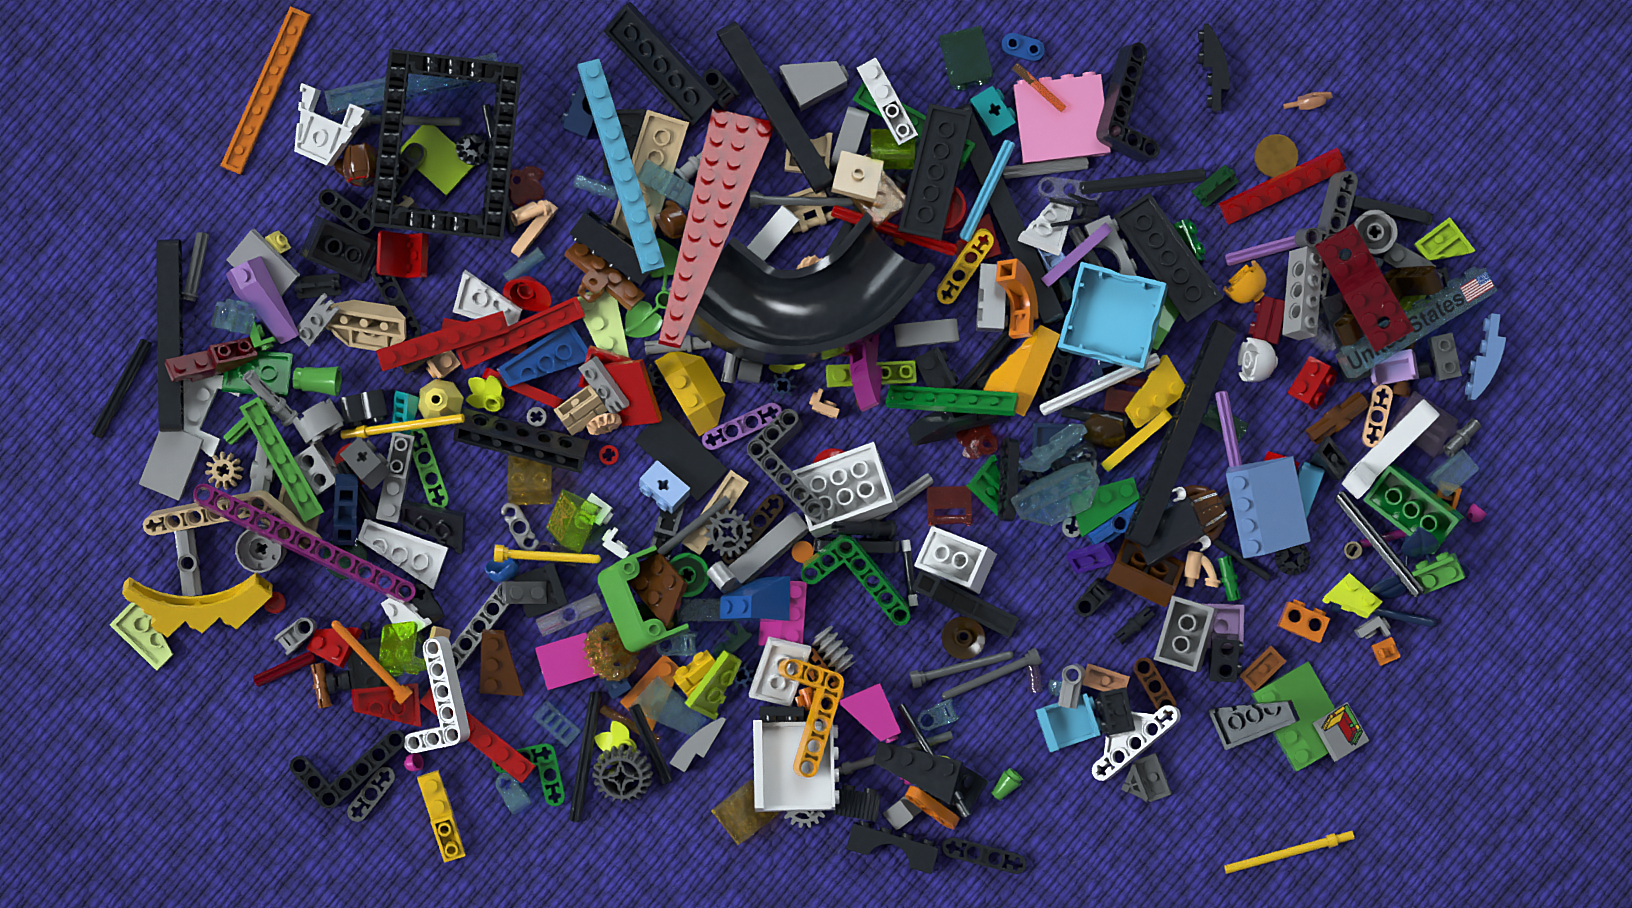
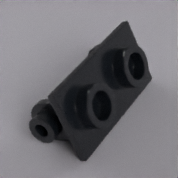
[295,273,341,299]

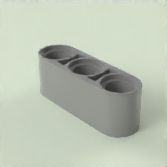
[830,106,869,168]
[894,319,959,348]

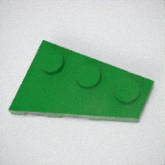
[1069,477,1139,537]

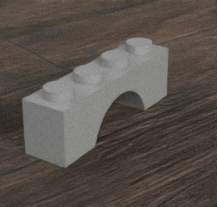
[1084,215,1138,276]

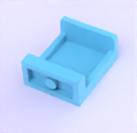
[1035,693,1101,752]

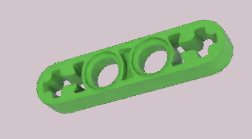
[410,428,449,508]

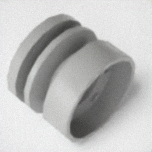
[235,524,287,573]

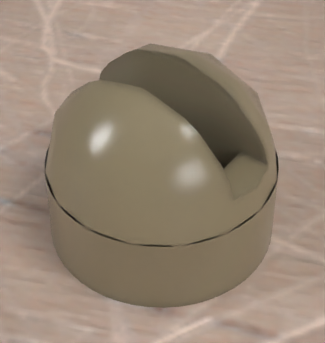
[1344,541,1362,560]

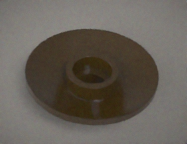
[941,616,985,659]

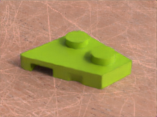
[1414,217,1475,261]

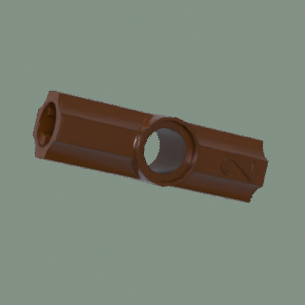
[1305,391,1370,445]

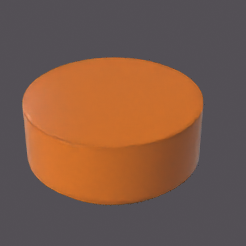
[792,541,814,563]

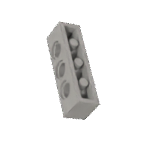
[1282,246,1323,340]

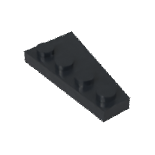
[873,741,964,805]

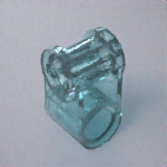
[656,631,698,656]
[916,698,960,730]
[496,772,533,816]

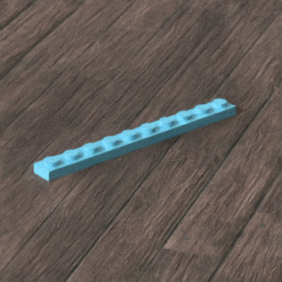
[577,59,665,274]

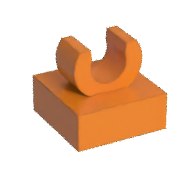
[1371,637,1401,666]

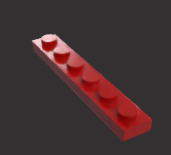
[1219,148,1346,225]
[456,296,586,371]
[376,311,509,371]
[420,687,536,784]

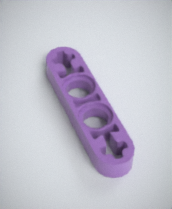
[1041,222,1112,287]
[702,403,782,450]

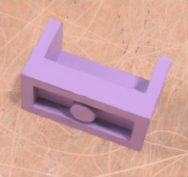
[1368,349,1419,386]

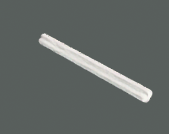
[1040,353,1160,416]

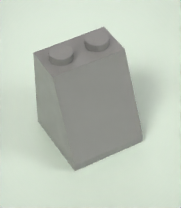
[780,61,849,111]

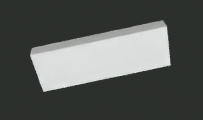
[747,205,800,261]

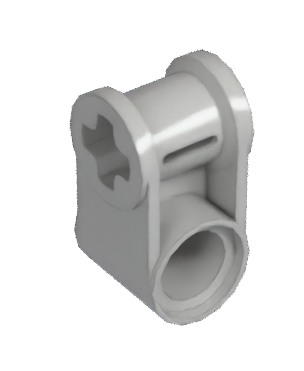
[274,617,317,656]

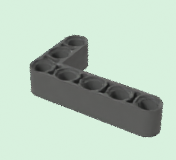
[747,409,828,524]

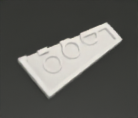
[358,519,449,589]

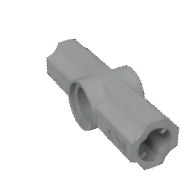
[249,441,276,505]
[174,529,203,596]

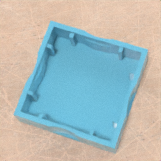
[1058,262,1168,372]

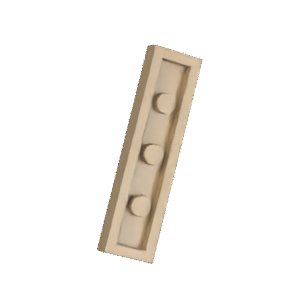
[682,470,749,555]

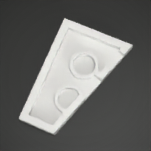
[1017,202,1074,256]
[453,270,522,326]

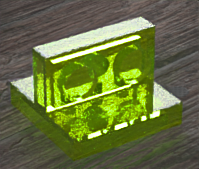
[870,129,915,169]

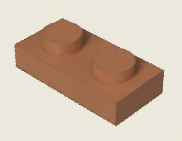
[1082,663,1130,692]

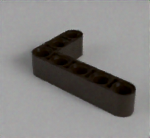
[1334,266,1444,346]

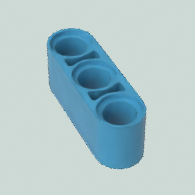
[1297,462,1324,519]

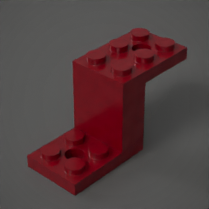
[1315,224,1414,352]

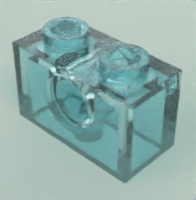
[211,299,257,335]

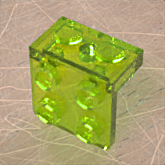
[379,621,427,676]

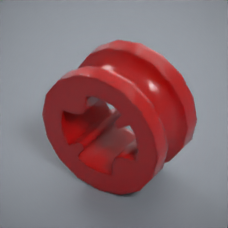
[599,445,619,465]

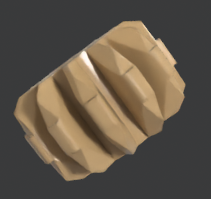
[205,452,244,490]

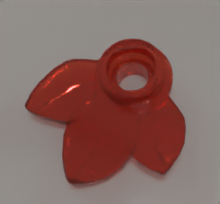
[509,166,545,207]
[955,425,998,459]

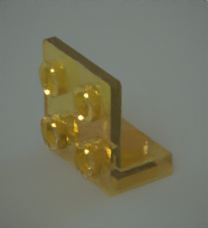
[507,455,553,505]
[711,780,778,845]

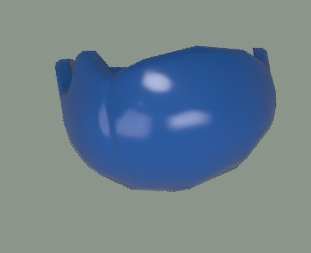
[484,558,519,583]

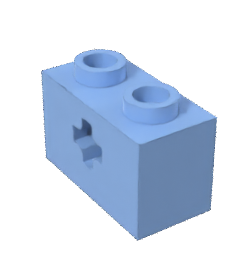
[639,460,690,514]

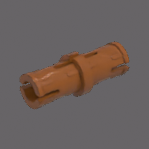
[310,663,332,709]

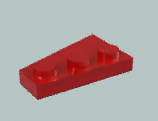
[351,683,421,727]

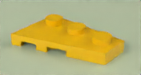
[1125,355,1185,428]

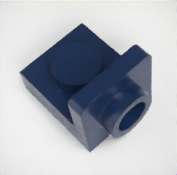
[603,670,633,700]

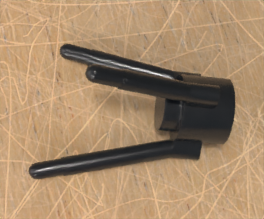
[1048,193,1099,227]

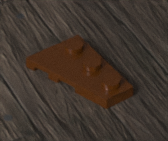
[480,629,524,696]

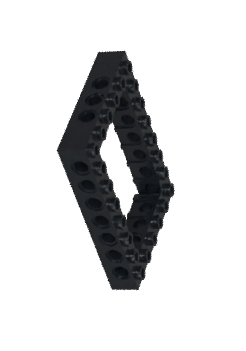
[370,49,522,241]

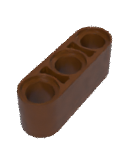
[1133,657,1176,716]

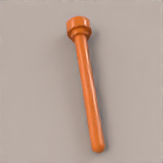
[331,620,413,704]

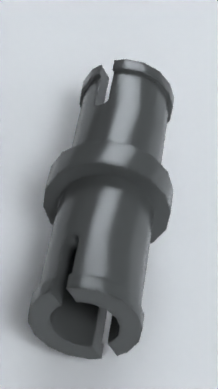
[1442,418,1481,457]

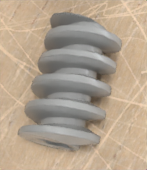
[812,625,856,674]

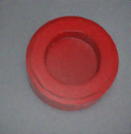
[264,592,287,614]

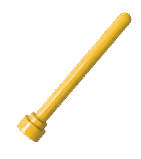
[494,544,601,564]

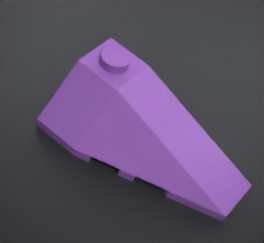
[226,256,299,344]

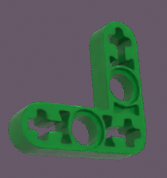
[492,743,565,806]

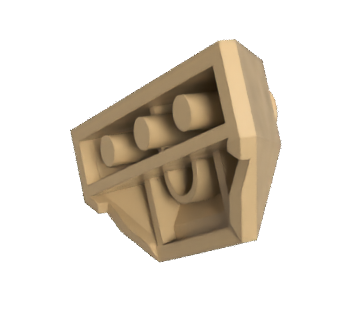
[326,300,406,351]

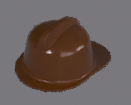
[654,200,687,241]

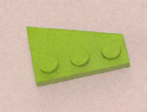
[685,650,742,720]

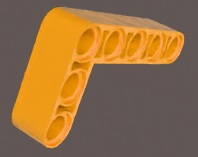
[778,659,844,778]

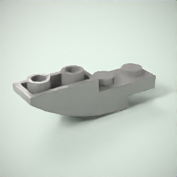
[376,432,415,523]

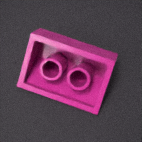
[758,581,807,646]

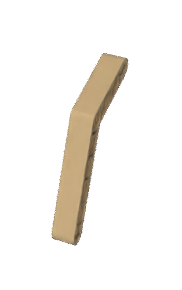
[143,490,322,552]

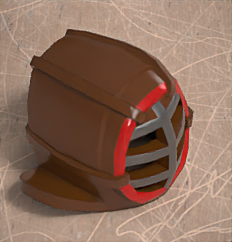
[334,143,378,187]

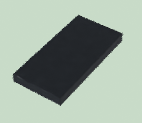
[634,409,728,502]

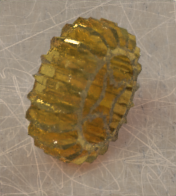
[582,622,640,682]

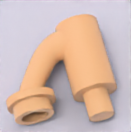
[510,200,552,226]
[1183,551,1221,588]

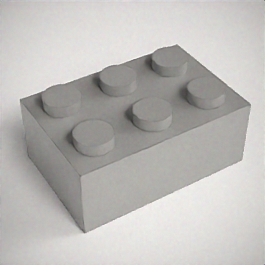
[1154,596,1218,672]

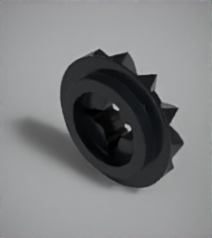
[456,132,489,165]
[1275,544,1310,575]

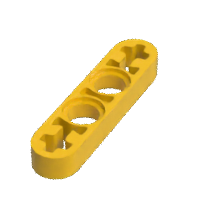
[936,229,994,304]
[1101,409,1172,472]

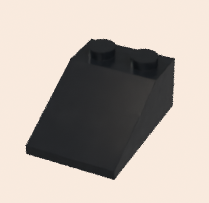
[299,215,378,283]

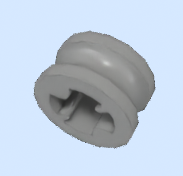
[527,407,547,427]

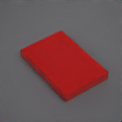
[604,359,662,427]

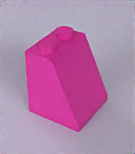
[839,683,901,743]

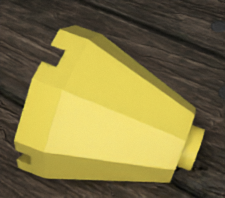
[418,379,464,426]

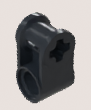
[703,69,741,111]
[1073,577,1114,618]
[409,584,445,626]

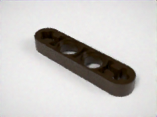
[722,494,784,565]

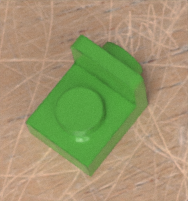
[246,320,277,351]

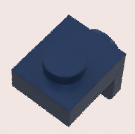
[1089,360,1114,393]

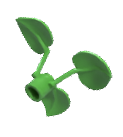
[624,238,679,338]

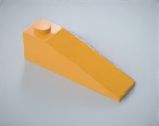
[982,325,1060,417]

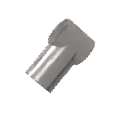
[1058,664,1085,709]

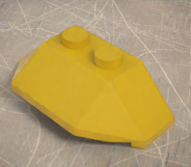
[655,351,725,436]

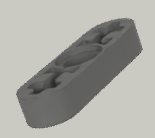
[347,767,396,822]

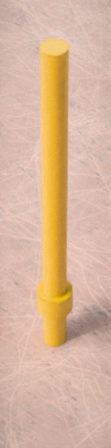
[341,414,465,439]
[1224,831,1355,874]

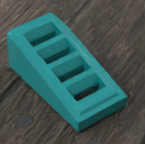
[391,391,420,436]

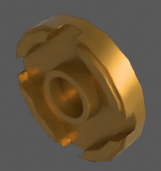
[1254,134,1298,178]

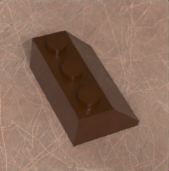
[1106,538,1186,608]

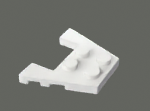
[294,83,370,166]
[183,375,242,457]

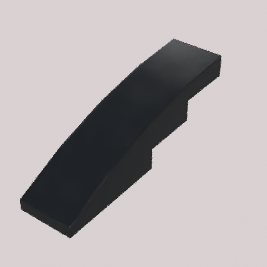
[648,499,687,561]

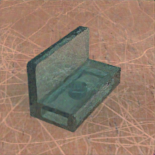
[1426,449,1479,497]

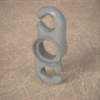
[501,502,539,551]

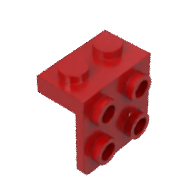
[376,231,429,279]

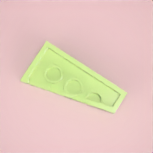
[577,291,630,358]

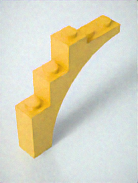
[122,573,273,638]

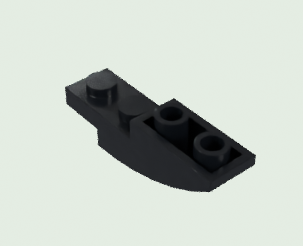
[1198,23,1230,114]
[907,411,998,446]

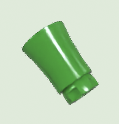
[293,366,342,397]

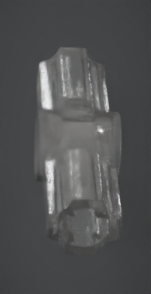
[535,592,604,637]

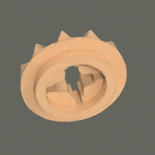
[587,413,622,435]

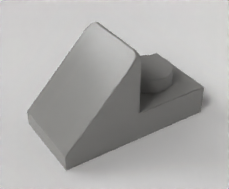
[883,786,922,831]

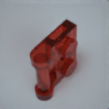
[1103,371,1148,414]
[927,486,972,527]

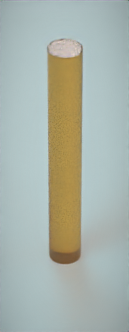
[1012,62,1067,112]
[600,705,661,744]

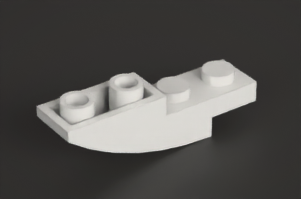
[857,58,918,145]

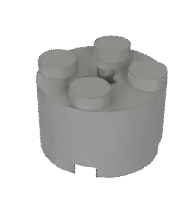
[1353,210,1397,257]
[292,398,344,446]

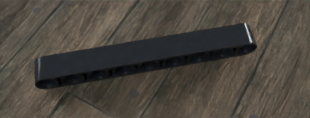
[716,21,834,194]
[156,239,184,432]

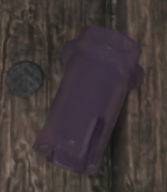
[1026,665,1045,693]

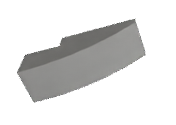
[670,717,726,772]

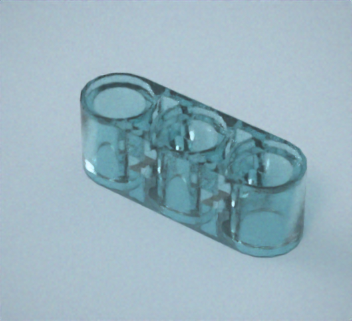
[636,159,694,210]

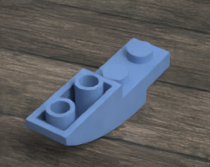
[1465,313,1506,401]

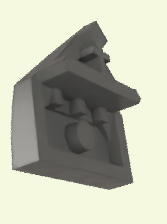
[1121,752,1172,802]

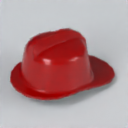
[503,276,552,312]

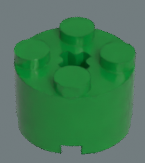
[670,553,710,598]

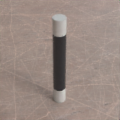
[901,540,918,606]

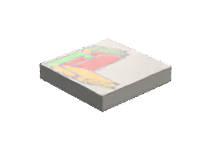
[1313,702,1369,762]

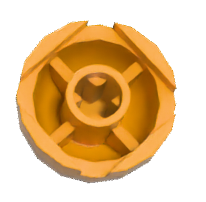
[1223,261,1267,303]

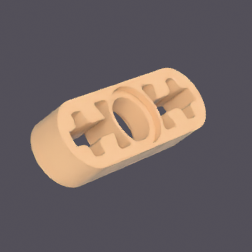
[511,201,558,258]
[1362,385,1393,448]

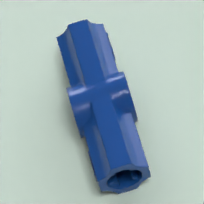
[1086,499,1139,545]

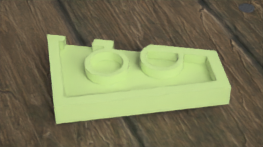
[110,603,173,671]

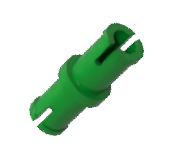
[1217,555,1241,602]

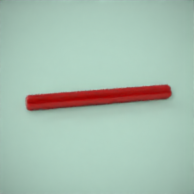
[831,205,957,256]

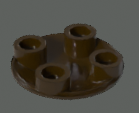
[1081,413,1125,449]

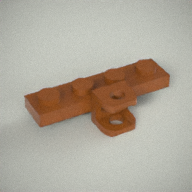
[564,242,645,311]

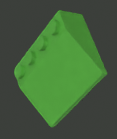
[1250,661,1335,771]

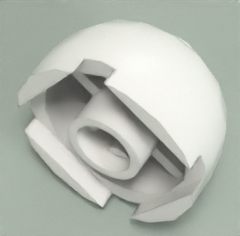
[1237,338,1278,382]

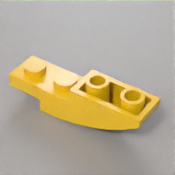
[417,770,465,863]

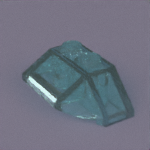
[1011,462,1100,526]

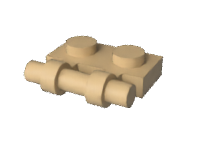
[784,188,835,234]

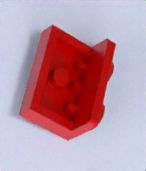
[1287,356,1338,410]

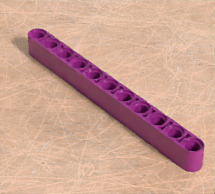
[193,484,415,604]

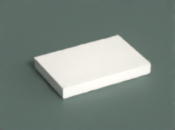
[749,637,811,707]

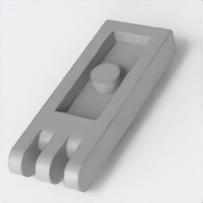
[297,293,340,347]
[578,356,629,414]

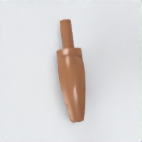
[1283,92,1332,110]

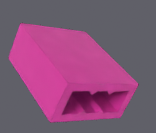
[535,633,602,690]

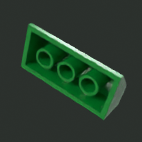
[1363,463,1465,554]

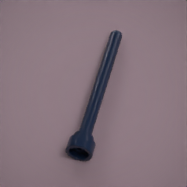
[1330,602,1436,627]

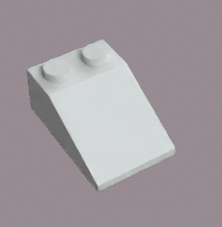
[914,526,997,594]

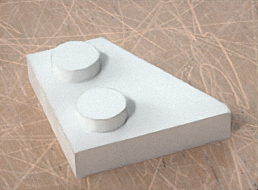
[381,593,432,641]

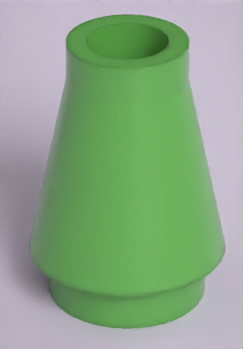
[991,768,1023,801]

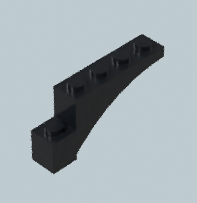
[911,569,1019,638]

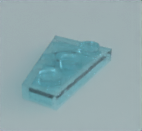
[1019,423,1088,472]
[628,675,707,736]

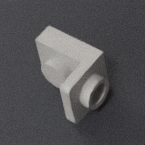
[1354,616,1391,639]

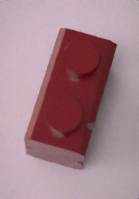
[1248,296,1285,346]

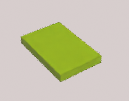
[400,125,475,196]

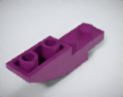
[850,332,883,412]

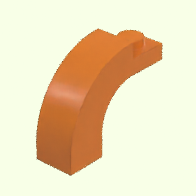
[996,259,1038,339]

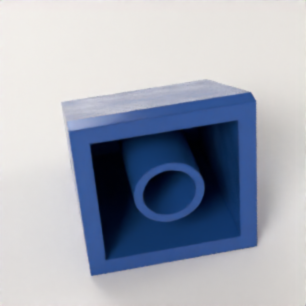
[720,576,790,622]

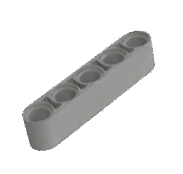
[451,583,511,671]

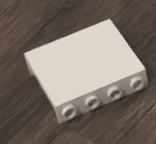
[753,720,839,812]

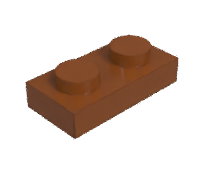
[1239,645,1286,692]

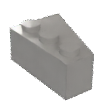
[976,264,1009,333]

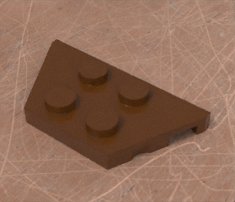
[627,553,688,629]

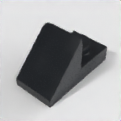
[1310,436,1350,481]

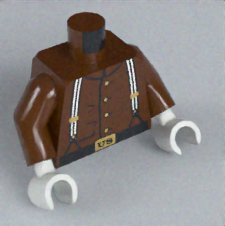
[1172,485,1232,551]

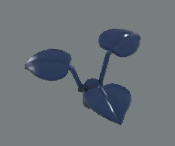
[1370,526,1471,599]

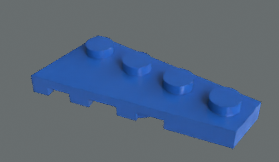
[497,324,588,387]

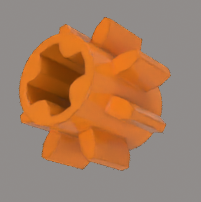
[795,687,823,711]

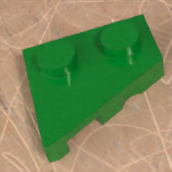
[966,454,999,516]

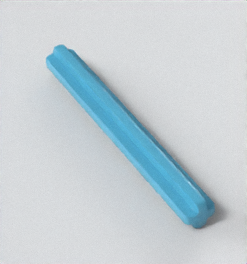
[959,140,1015,242]

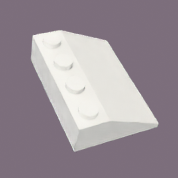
[792,442,898,538]

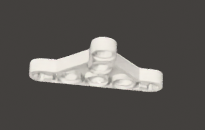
[1092,706,1181,781]

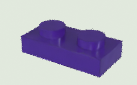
[1066,541,1116,574]

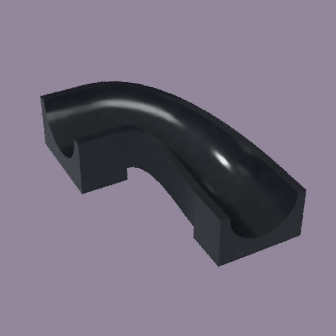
[688,212,936,365]

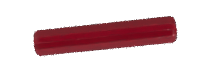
[253,651,316,687]

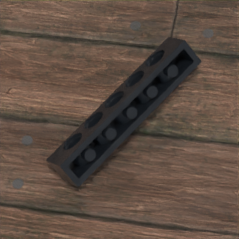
[453,408,590,473]

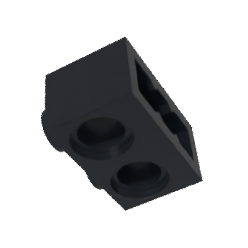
[1208,632,1243,683]

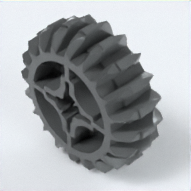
[593,744,653,804]

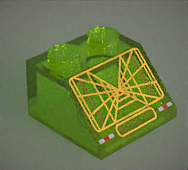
[546,489,602,553]

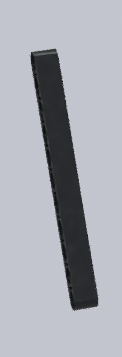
[955,102,1065,327]
[1125,320,1236,548]

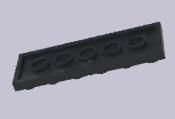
[603,2,720,126]
[898,103,973,241]
[1113,192,1224,324]

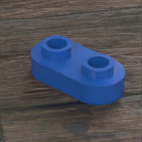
[1001,33,1045,62]

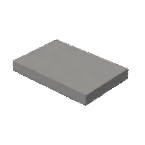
[227,229,300,298]
[139,430,204,501]

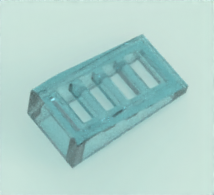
[532,700,581,747]

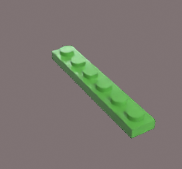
[239,396,324,523]

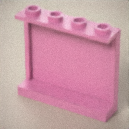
[1013,72,1111,165]

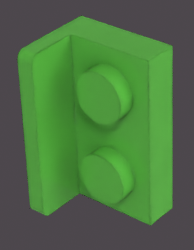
[1412,552,1466,594]

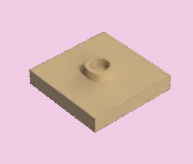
[831,150,884,202]

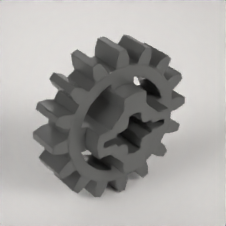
[704,509,753,558]

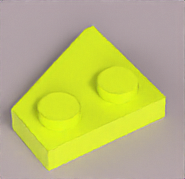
[1322,573,1382,618]

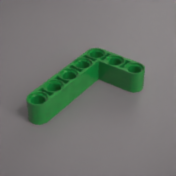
[801,535,910,626]

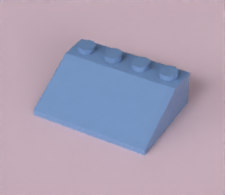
[1226,456,1311,558]

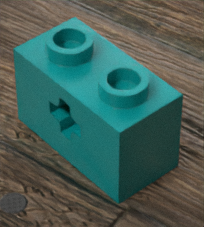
[969,86,1017,139]

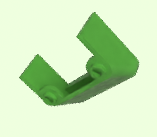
[598,546,690,653]

